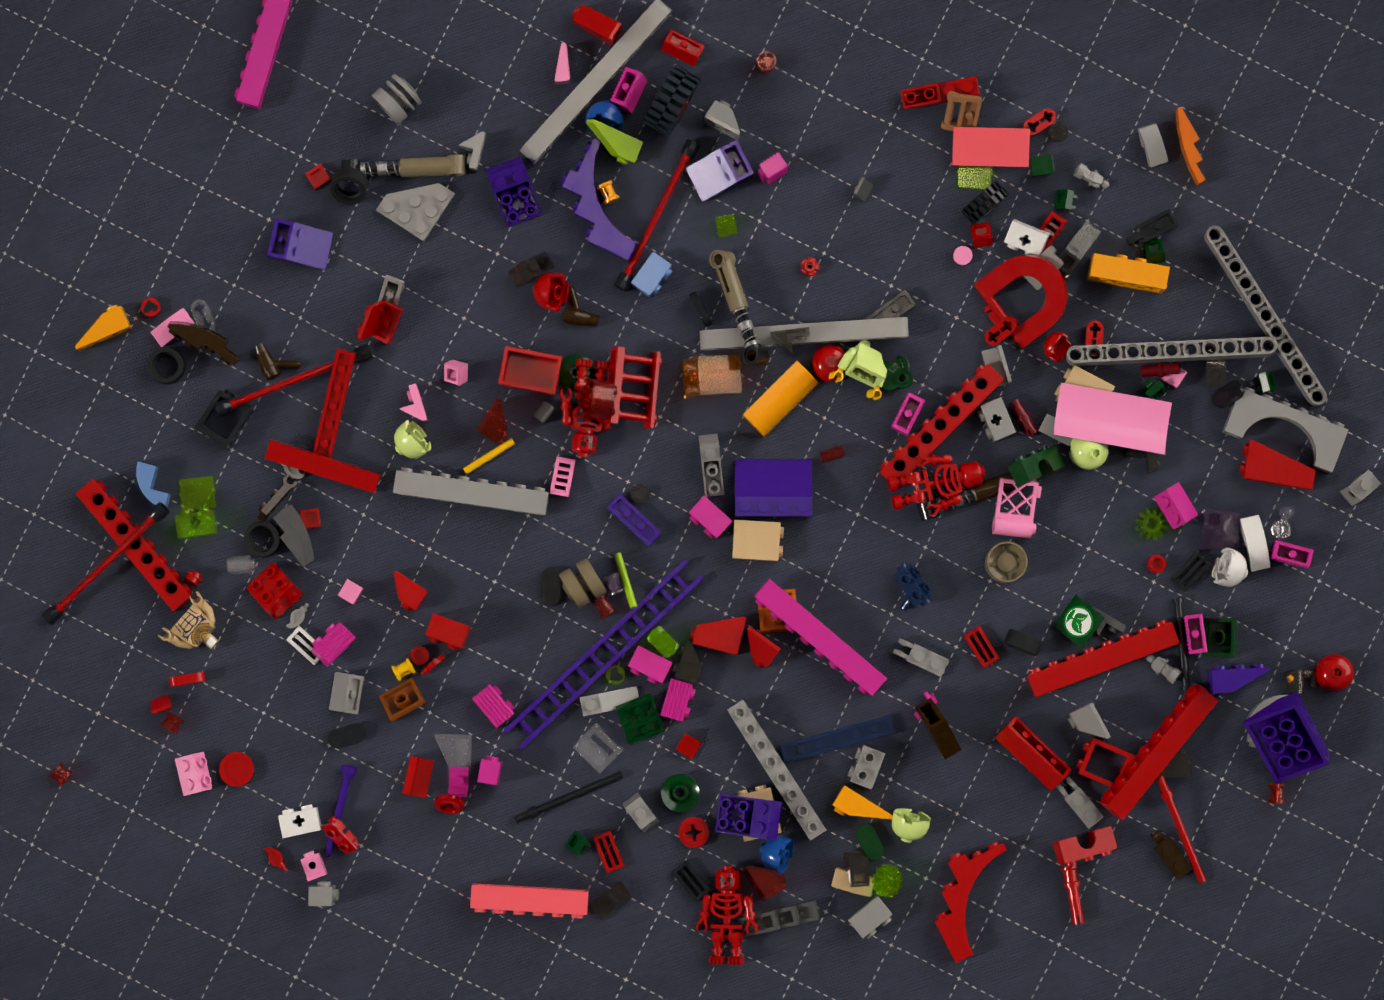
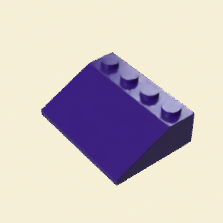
[735,460,812,517]
[1243,692,1329,783]

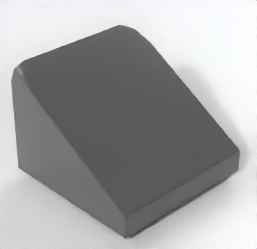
[853,177,873,202]
[533,401,555,424]

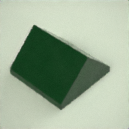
[1203,618,1237,657]

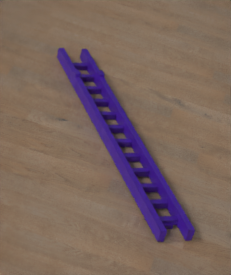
[503,559,704,750]

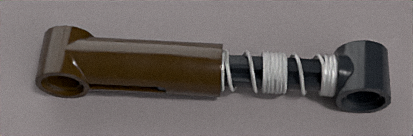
[916,472,1040,521]

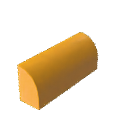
[743,361,818,437]

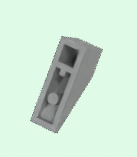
[580,686,639,716]

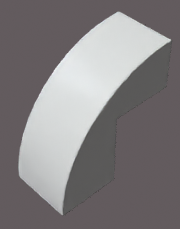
[1240,515,1270,572]

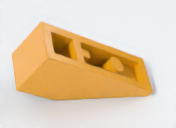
[75,305,132,351]
[832,785,893,819]

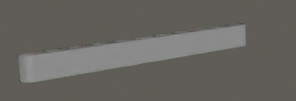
[520,0,672,164]
[1204,226,1327,406]
[699,317,909,351]
[1066,337,1277,366]

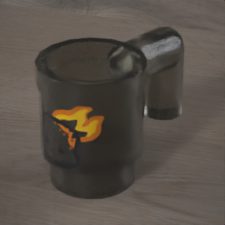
[1285,669,1317,694]

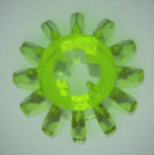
[1135,508,1168,540]
[647,626,679,658]
[871,864,903,898]

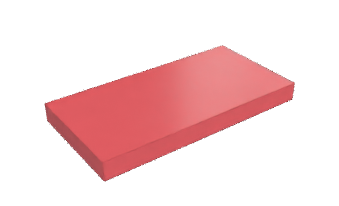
[952,127,1030,167]

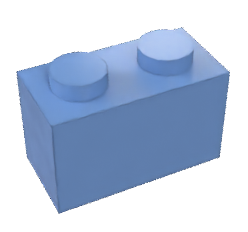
[631,252,673,298]

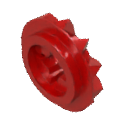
[434,793,465,814]
[678,817,709,848]

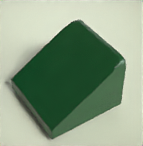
[1029,154,1055,177]
[1143,239,1165,264]

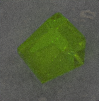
[715,214,738,238]

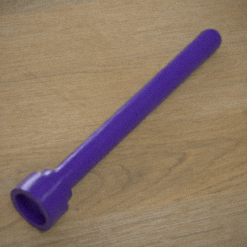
[325,764,357,856]

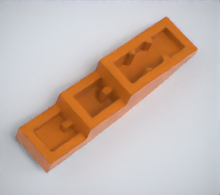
[1175,107,1206,186]

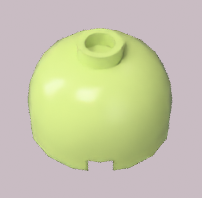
[394,420,431,459]
[1069,438,1109,470]
[892,808,931,843]

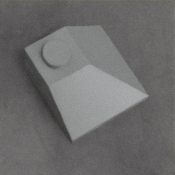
[704,100,740,141]
[1068,703,1111,739]

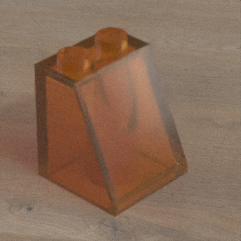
[681,355,743,399]

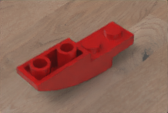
[900,76,980,110]

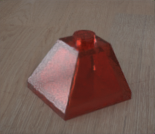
[476,398,509,445]
[742,865,786,901]

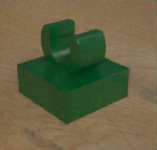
[1054,189,1078,210]
[1253,371,1277,392]
[1143,379,1166,400]
[565,830,591,856]

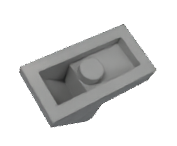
[459,131,486,172]
[378,275,405,306]

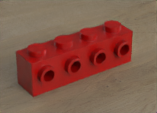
[995,716,1072,791]

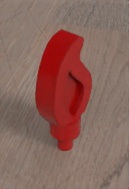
[420,653,446,675]
[264,847,288,872]

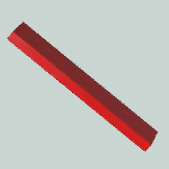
[313,348,356,458]
[264,439,381,493]

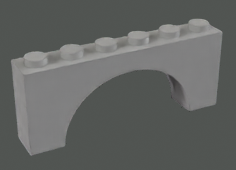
[1222,387,1349,474]

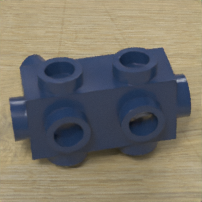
[893,562,931,611]

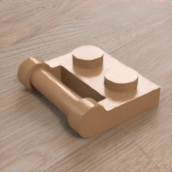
[941,91,982,131]

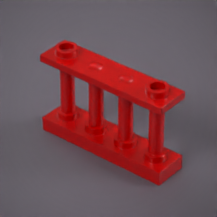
[604,346,662,429]

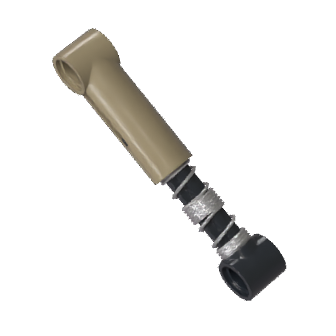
[341,155,466,181]
[709,250,769,366]

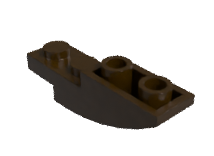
[167,321,240,366]

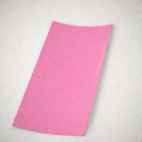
[1053,383,1172,455]

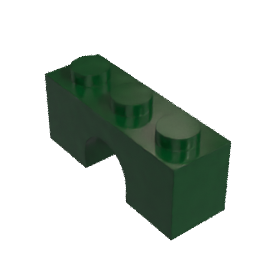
[1008,445,1065,488]

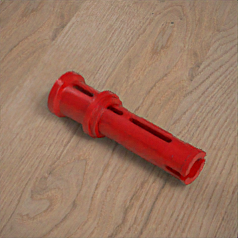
[1060,865,1085,925]

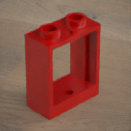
[1075,738,1136,788]

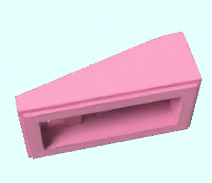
[554,43,571,85]
[550,456,576,498]

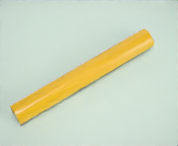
[463,438,515,474]

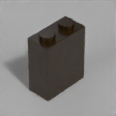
[914,698,962,760]

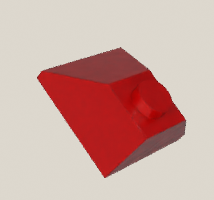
[747,626,781,669]

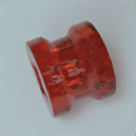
[757,51,776,73]
[161,711,185,734]
[49,763,73,787]

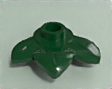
[880,356,913,391]

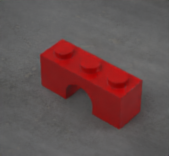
[1052,826,1117,867]

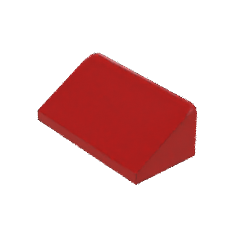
[661,29,705,66]

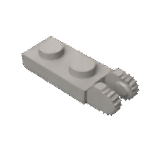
[893,638,949,677]
[1056,776,1104,829]

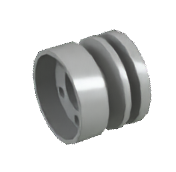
[371,73,422,125]

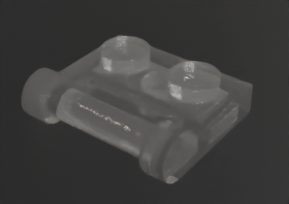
[573,722,624,773]

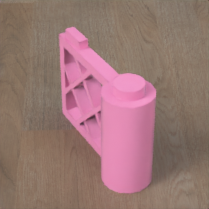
[992,478,1042,538]

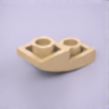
[831,867,876,897]

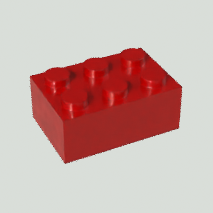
[498,346,563,396]

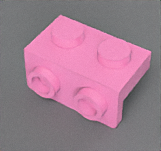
[175,752,213,796]

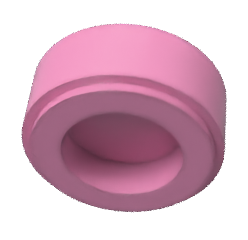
[953,246,973,266]

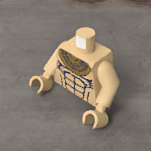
[158,591,219,649]

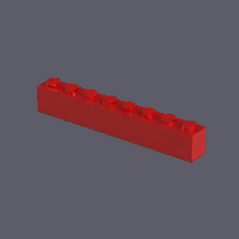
[1026,619,1180,697]
[1100,684,1218,820]

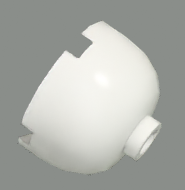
[1212,547,1248,587]

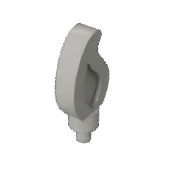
[281,464,304,479]
[286,603,309,628]

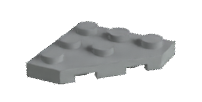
[376,183,455,242]

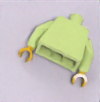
[829,340,887,400]

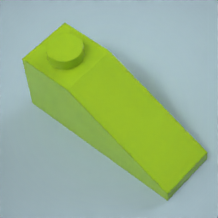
[586,119,643,165]

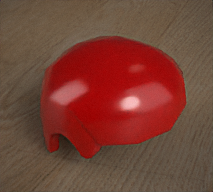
[1044,331,1071,362]

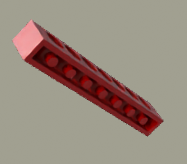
[879,364,1004,479]
[75,479,193,612]

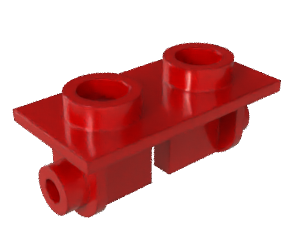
[321,816,359,854]

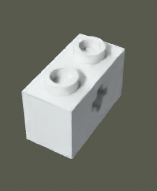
[1004,219,1050,256]
[278,804,322,838]

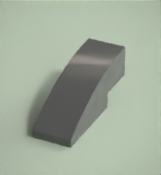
[273,504,314,567]

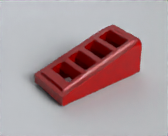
[1030,210,1068,252]

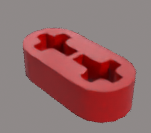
[1023,108,1056,137]
[985,316,1018,346]
[1085,320,1104,357]
[168,672,206,687]

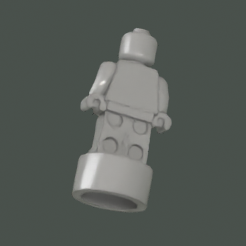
[1073,162,1109,189]
[1147,654,1182,684]

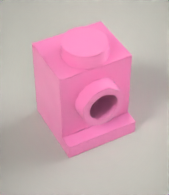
[300,850,328,881]

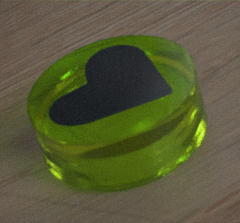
[606,665,625,685]

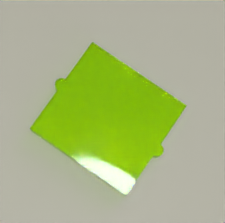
[956,165,994,189]
[179,476,217,511]

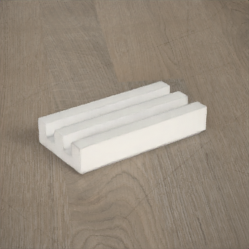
[286,626,319,666]

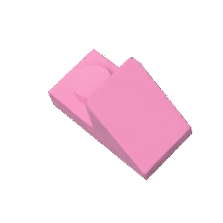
[400,383,428,422]

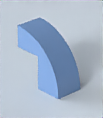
[136,462,171,508]

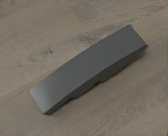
[738,900,820,937]

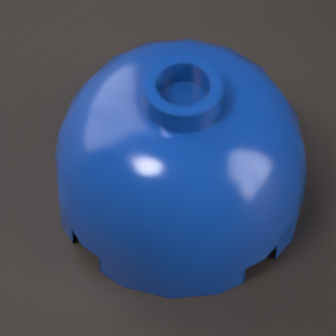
[585,100,623,132]
[759,836,794,875]

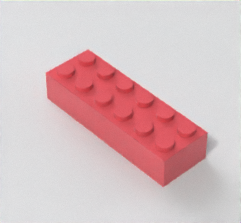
[470,883,589,918]

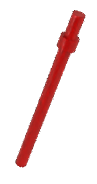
[1156,775,1206,883]

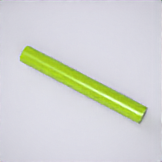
[614,553,638,609]

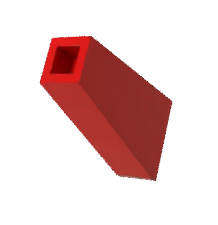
[1239,440,1316,490]

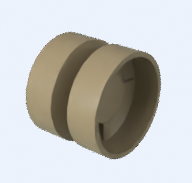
[985,541,1028,583]
[559,558,607,609]

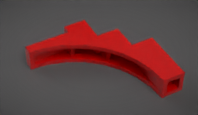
[934,841,1007,963]

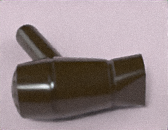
[562,286,600,327]
[254,343,302,380]

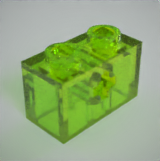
[175,507,218,539]

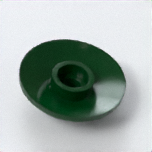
[559,354,595,392]
[661,774,699,812]

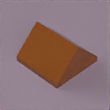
[379,678,427,722]

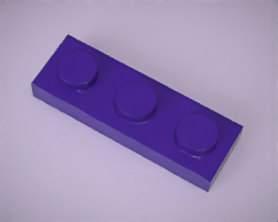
[607,493,662,547]

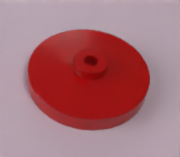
[219,752,254,787]

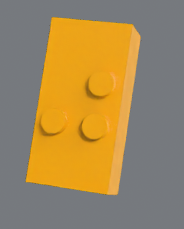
[1086,253,1170,294]

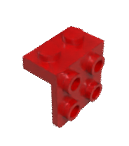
[357,299,404,344]
[247,563,304,620]

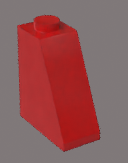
[572,4,622,47]
[690,617,746,655]

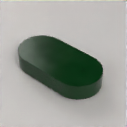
[856,824,884,861]

